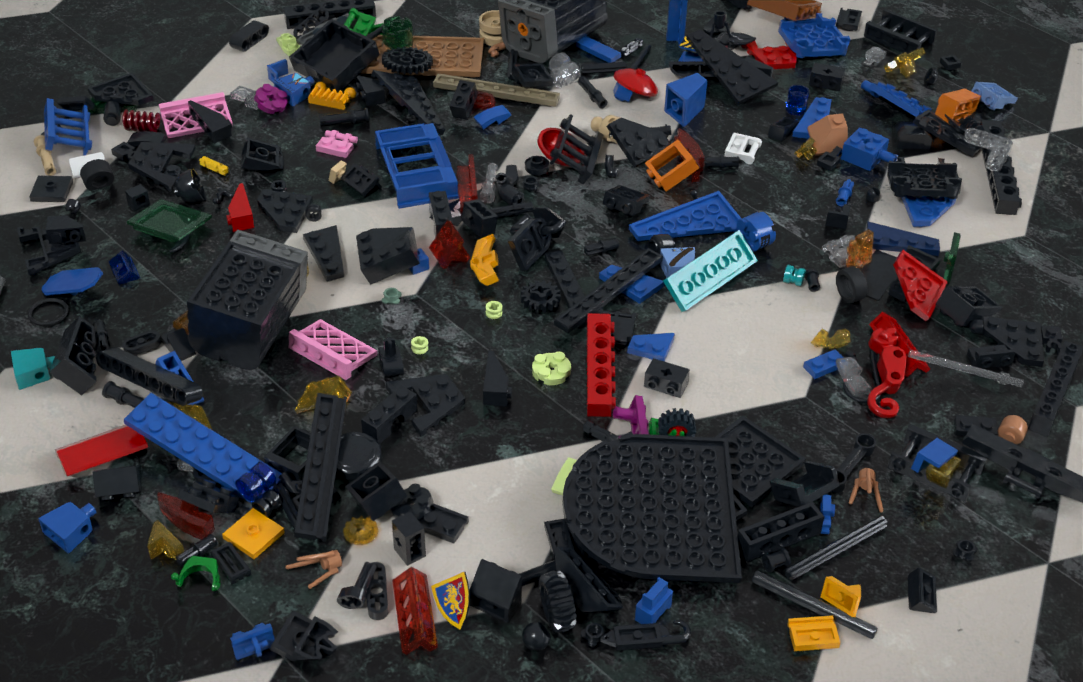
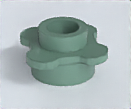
[382,288,402,305]

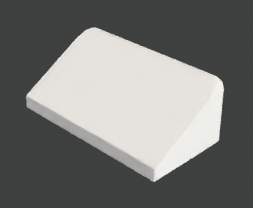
[69,152,105,178]

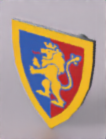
[431,572,470,630]

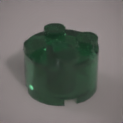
[381,16,413,50]

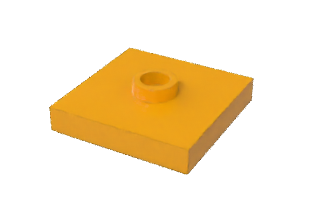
[222,508,285,559]

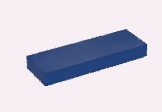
[576,36,621,63]

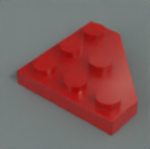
[893,250,947,321]

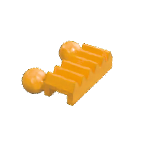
[308,82,357,110]

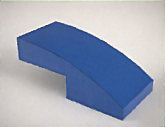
[474,105,512,130]

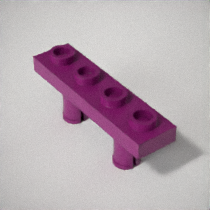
[613,395,648,439]

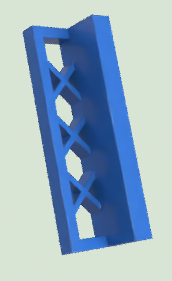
[666,0,688,47]

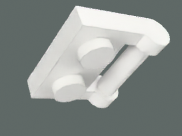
[724,133,762,164]

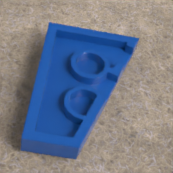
[599,264,664,304]

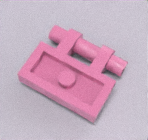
[316,130,358,158]

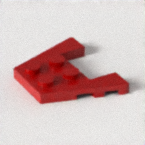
[741,41,797,69]

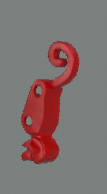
[867,328,907,419]

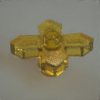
[884,48,926,77]

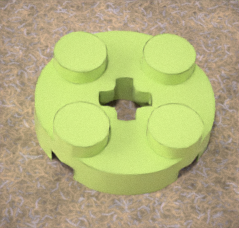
[532,352,571,385]

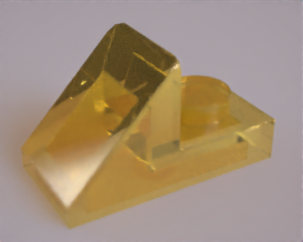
[926,456,961,488]
[148,520,184,560]

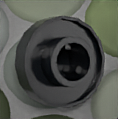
[525,156,549,176]

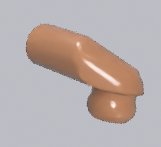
[488,42,505,58]

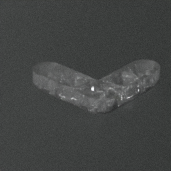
[964,128,1013,171]

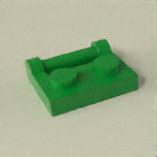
[344,8,376,36]

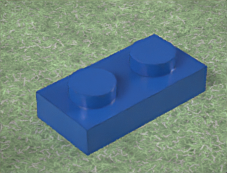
[803,349,847,379]

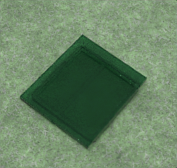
[127,199,212,242]

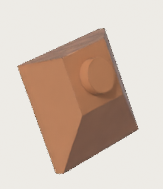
[807,114,848,156]

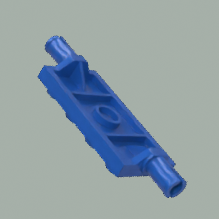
[861,80,935,117]

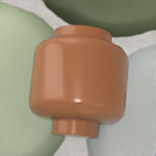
[998,415,1028,445]

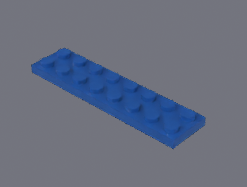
[124,393,282,504]

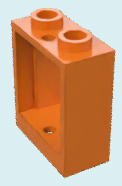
[645,139,699,192]

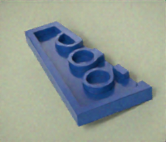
[792,97,832,139]

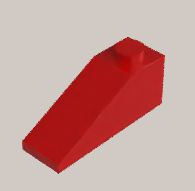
[226,183,254,232]

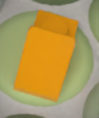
[820,576,861,617]

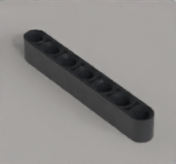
[96,347,203,406]

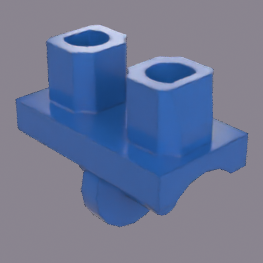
[230,623,275,660]

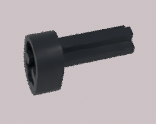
[337,562,376,609]

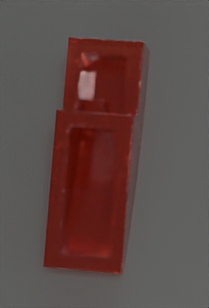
[157,492,215,540]

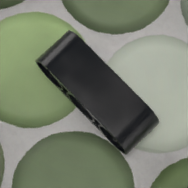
[229,20,269,52]

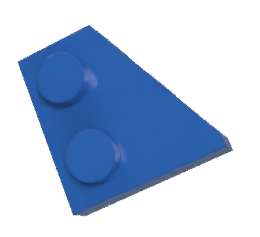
[627,333,675,361]

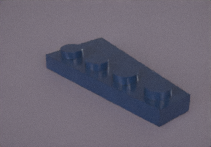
[867,221,940,256]

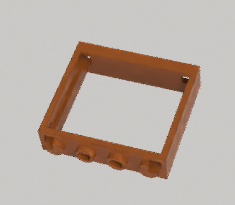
[747,0,822,21]

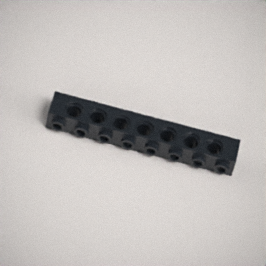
[980,120,1022,215]

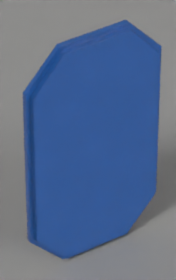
[41,267,103,296]

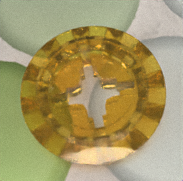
[343,515,378,545]

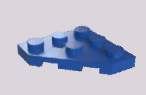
[901,195,956,227]

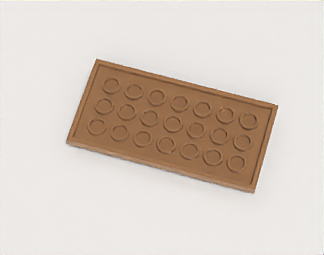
[361,35,484,78]

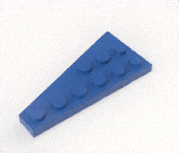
[629,191,742,241]

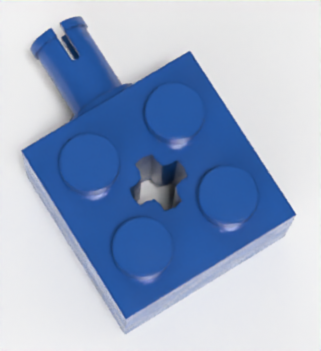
[841,127,898,171]

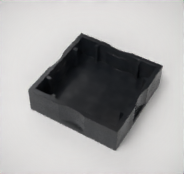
[289,19,380,93]

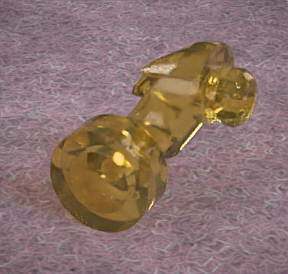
[810,328,850,349]

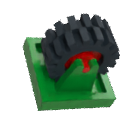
[649,408,696,437]

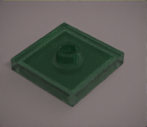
[943,232,961,283]

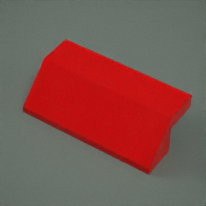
[55,425,148,476]

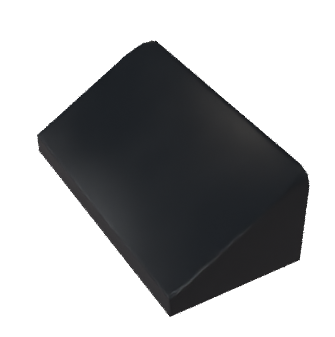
[908,567,937,613]

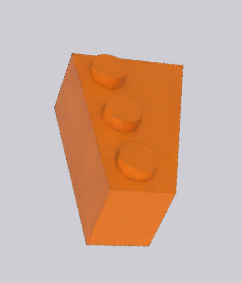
[935,89,981,123]

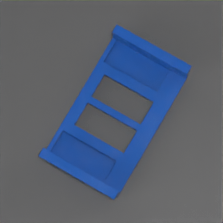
[375,123,459,209]

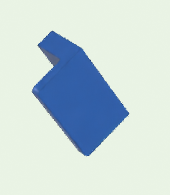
[911,438,958,473]

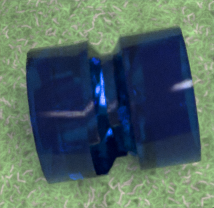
[786,85,809,115]
[235,462,277,502]

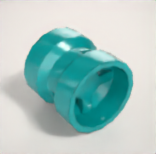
[783,265,806,287]

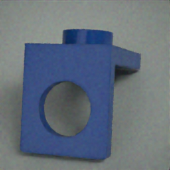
[267,59,289,83]

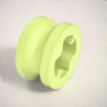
[486,301,502,319]
[411,336,428,354]

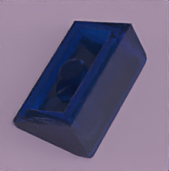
[109,250,140,284]

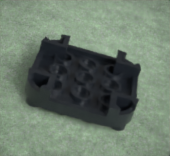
[887,157,962,199]

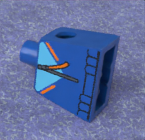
[273,73,315,106]

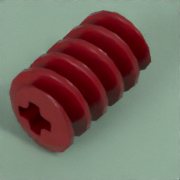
[122,110,160,132]

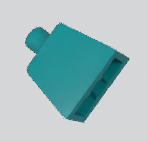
[11,348,55,390]

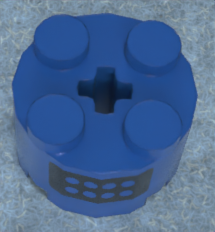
[735,212,776,252]

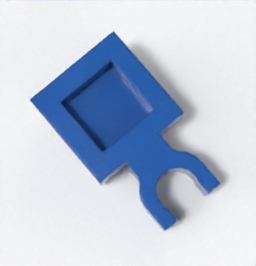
[820,495,835,534]

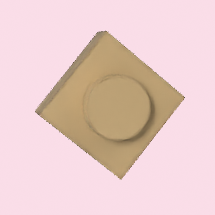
[329,160,347,184]

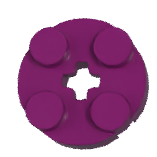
[254,84,287,114]

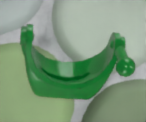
[171,556,221,591]

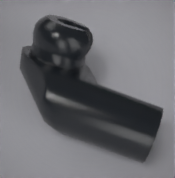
[605,155,618,178]

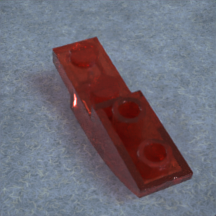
[674,129,704,182]

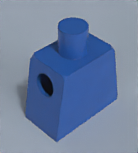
[38,502,96,553]

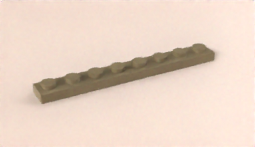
[433,73,560,107]

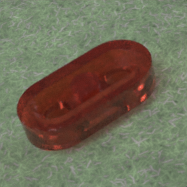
[473,90,496,110]

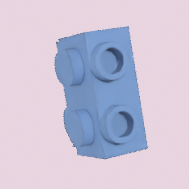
[971,82,1017,110]

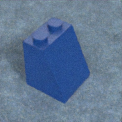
[664,73,707,127]

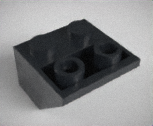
[470,559,522,623]

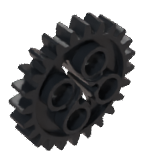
[382,46,433,75]

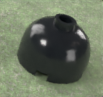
[174,168,206,204]

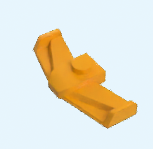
[470,234,499,286]

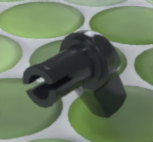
[495,165,518,190]

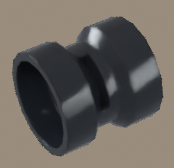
[252,489,282,517]

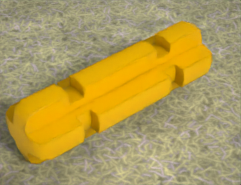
[199,156,229,176]

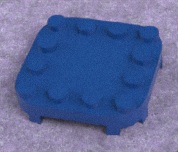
[778,13,850,58]

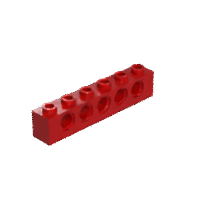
[587,313,616,417]

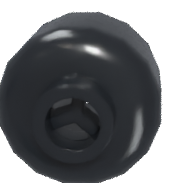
[647,234,675,254]

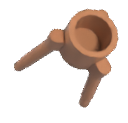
[849,468,883,513]
[286,550,342,589]

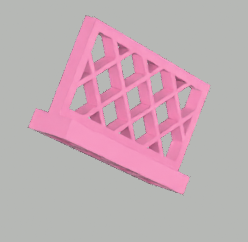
[159,92,233,138]
[288,319,377,380]

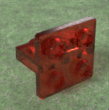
[429,220,470,269]

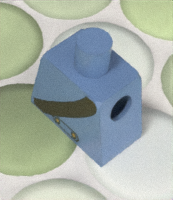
[660,247,695,278]

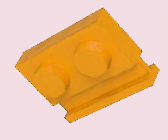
[787,616,841,651]

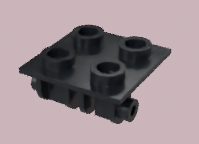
[945,114,984,142]

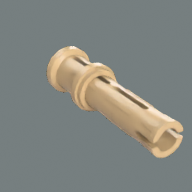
[33,135,56,176]

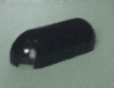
[669,61,716,78]

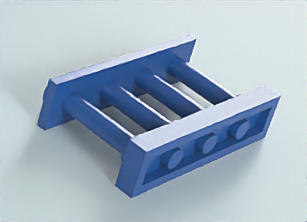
[44,98,92,156]

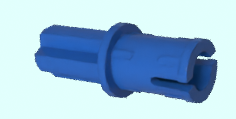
[836,179,854,206]

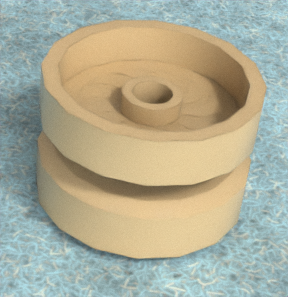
[479,10,503,46]

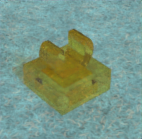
[794,137,817,160]

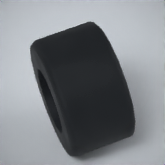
[80,159,115,191]

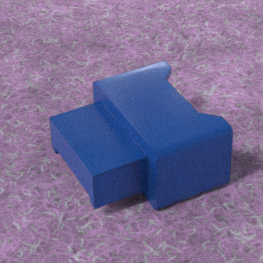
[635,577,673,624]

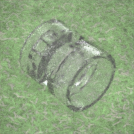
[551,62,581,88]

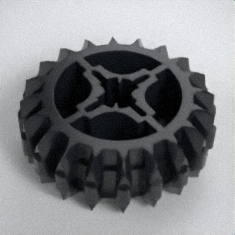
[539,571,577,633]

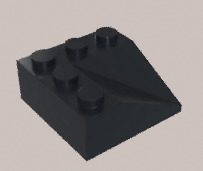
[356,227,420,285]

